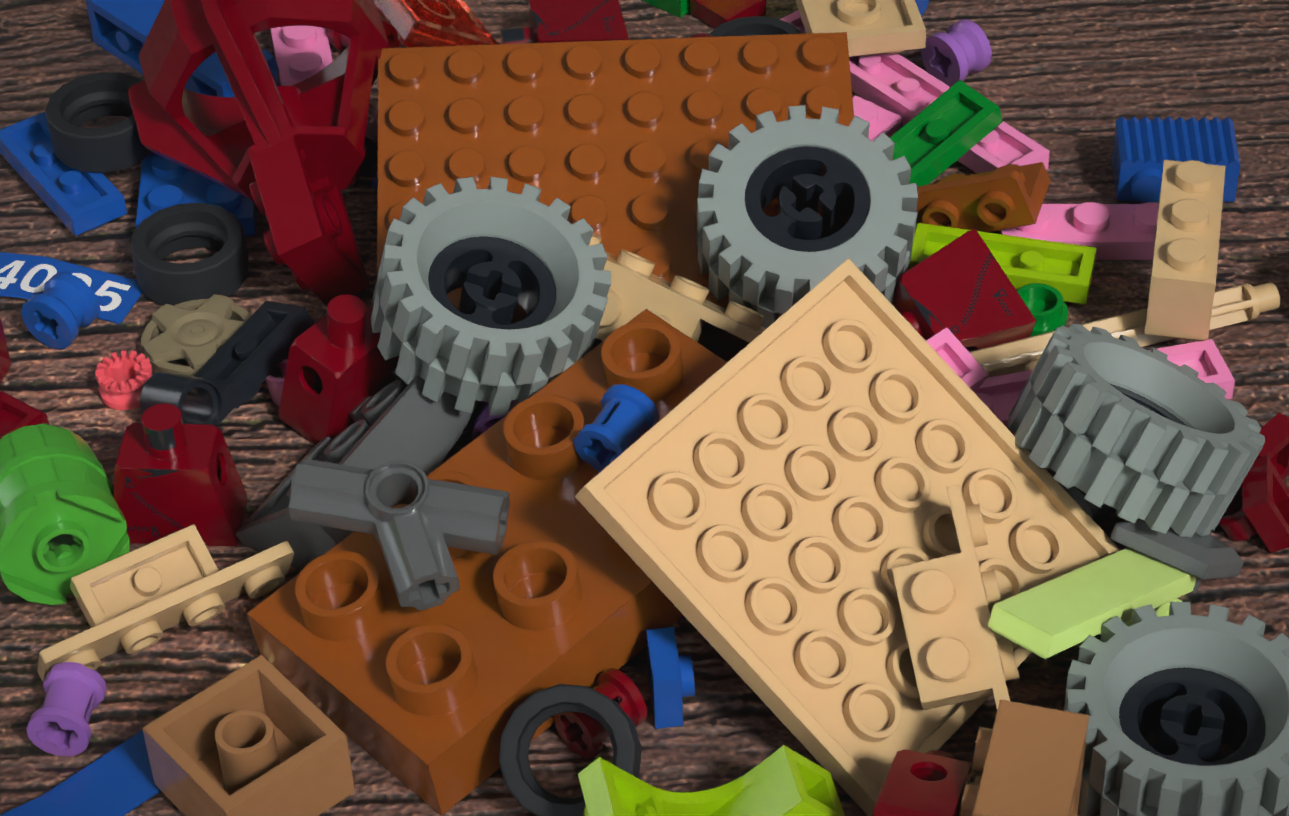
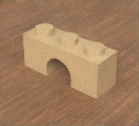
[1144,160,1226,340]

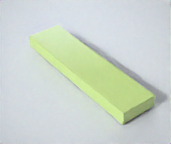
[988,547,1197,659]

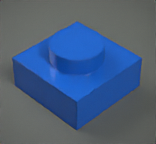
[646,627,695,729]

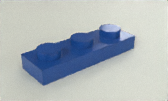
[0,112,127,236]

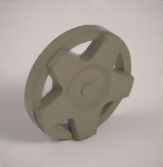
[141,294,251,376]

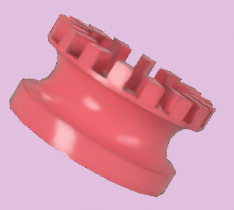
[95,350,152,410]

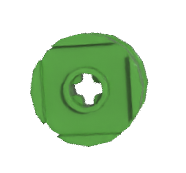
[0,424,130,605]

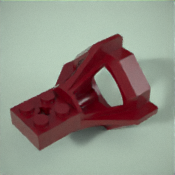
[128,0,389,306]

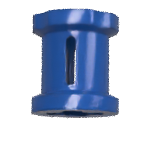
[573,384,659,472]

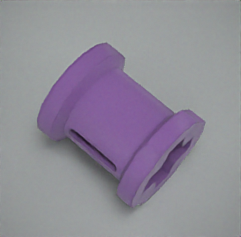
[26,662,107,757]

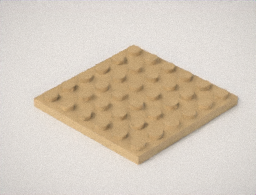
[575,258,1121,816]

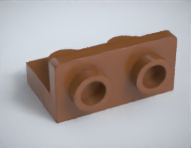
[916,162,1051,232]

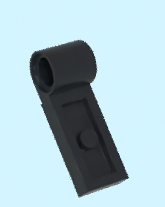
[140,301,315,427]

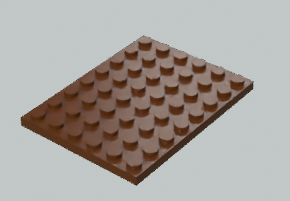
[377,32,854,349]

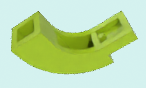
[578,745,845,816]

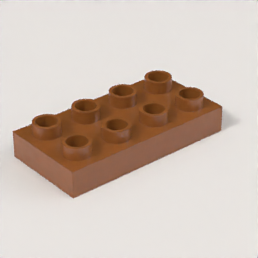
[247,309,727,816]

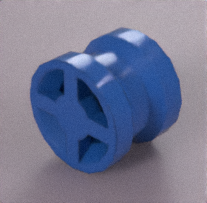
[21,272,100,349]

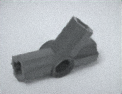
[288,458,510,611]

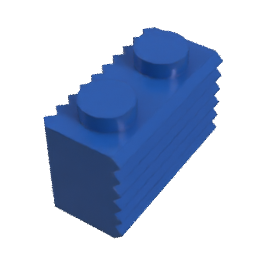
[1112,116,1240,203]

